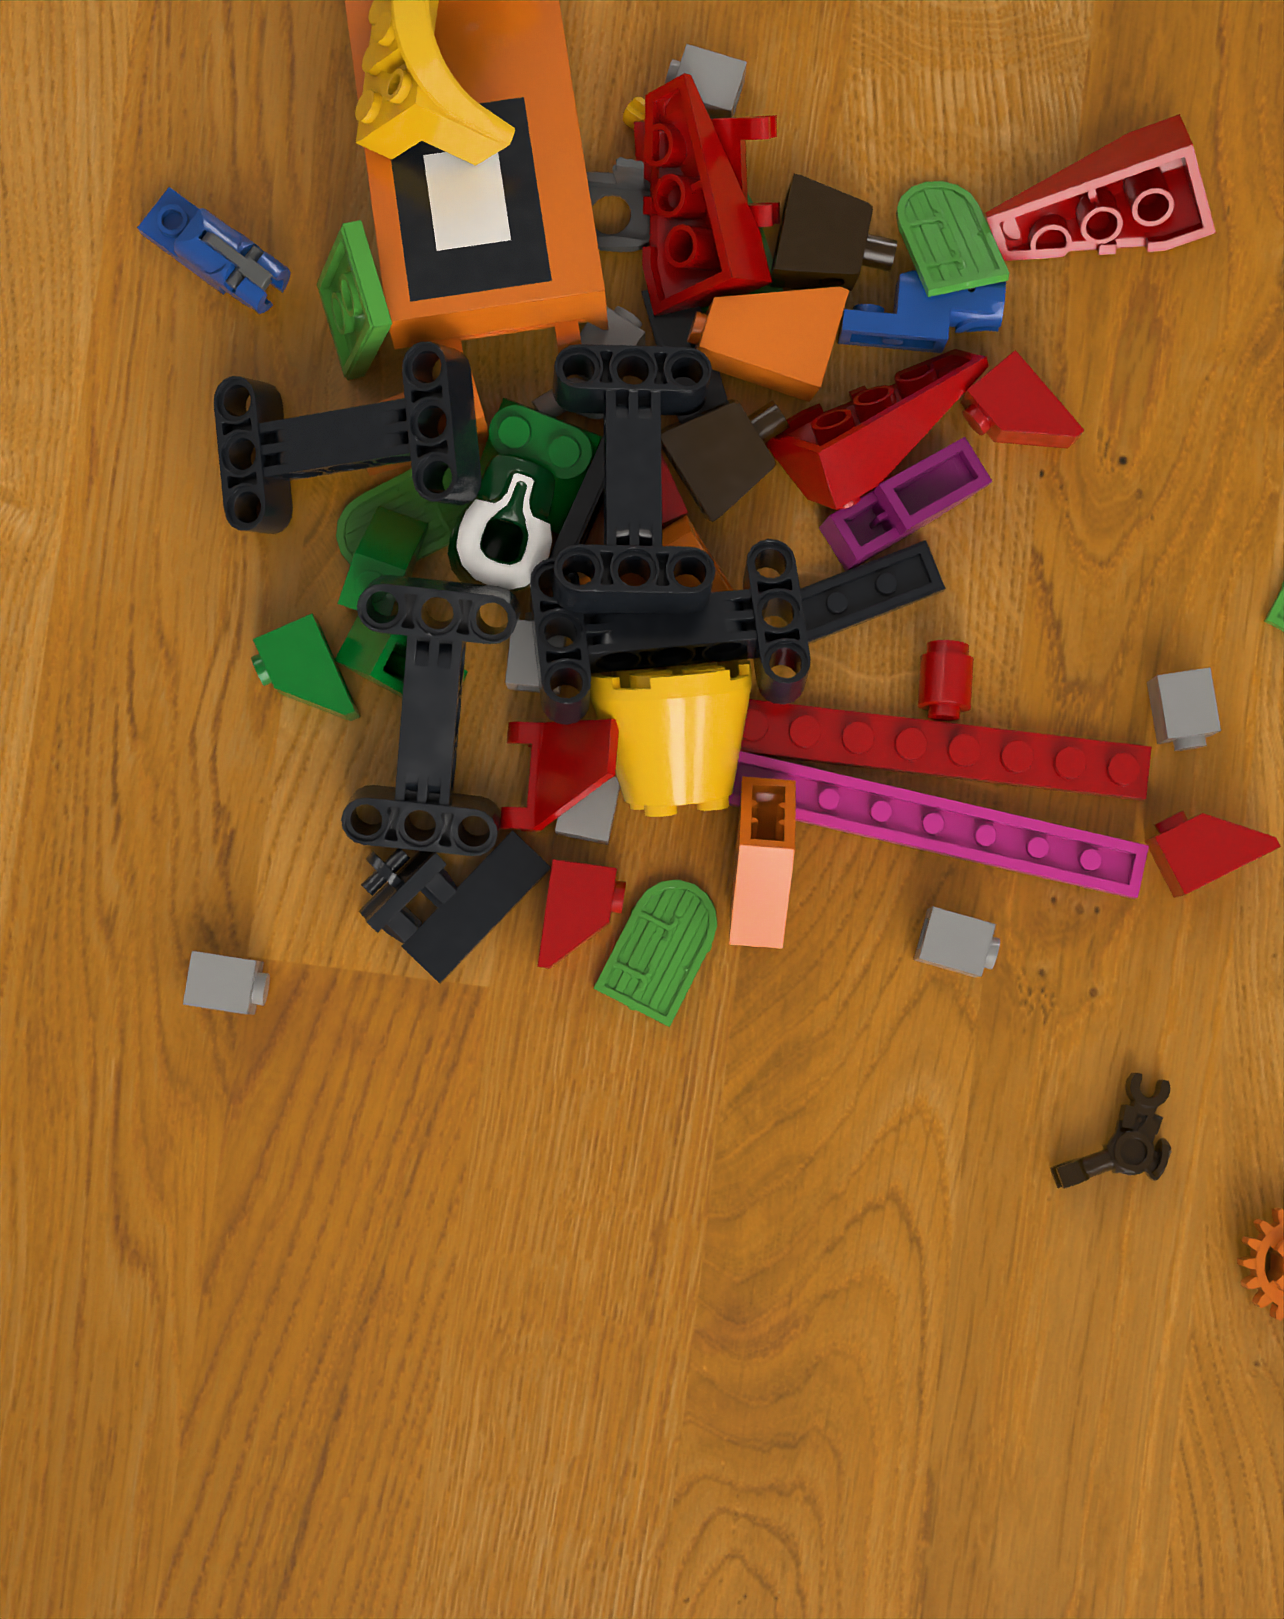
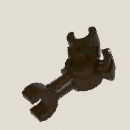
[1050,1073,1172,1189]

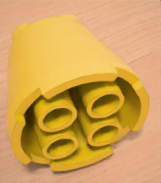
[590,659,752,817]

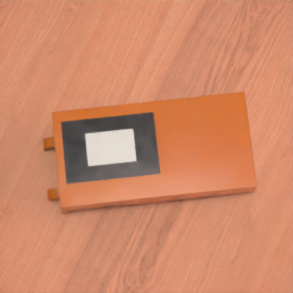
[345,0,608,367]

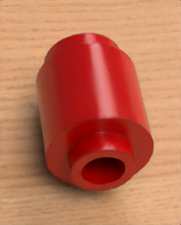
[918,640,974,721]

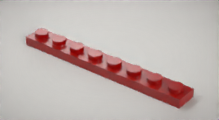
[740,699,1152,801]

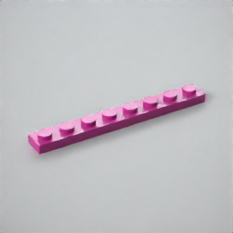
[729,751,1149,899]

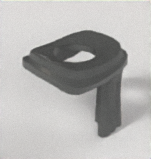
[586,157,650,252]

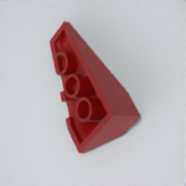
[642,73,772,316]
[985,114,1216,261]
[765,349,989,510]

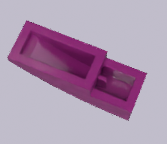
[819,437,993,571]

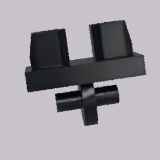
[359,848,458,943]

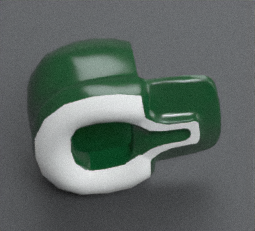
[447,455,555,593]

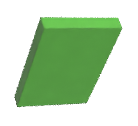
[317,220,392,380]

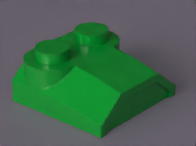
[480,398,603,534]

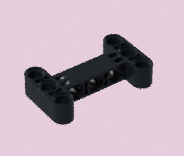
[214,342,482,534]
[552,344,716,614]
[530,539,811,725]
[341,575,521,856]

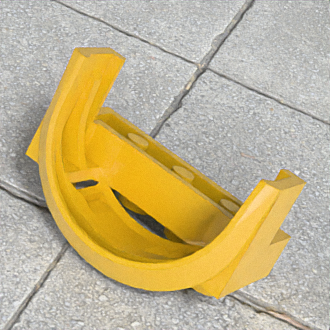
[355,0,515,166]

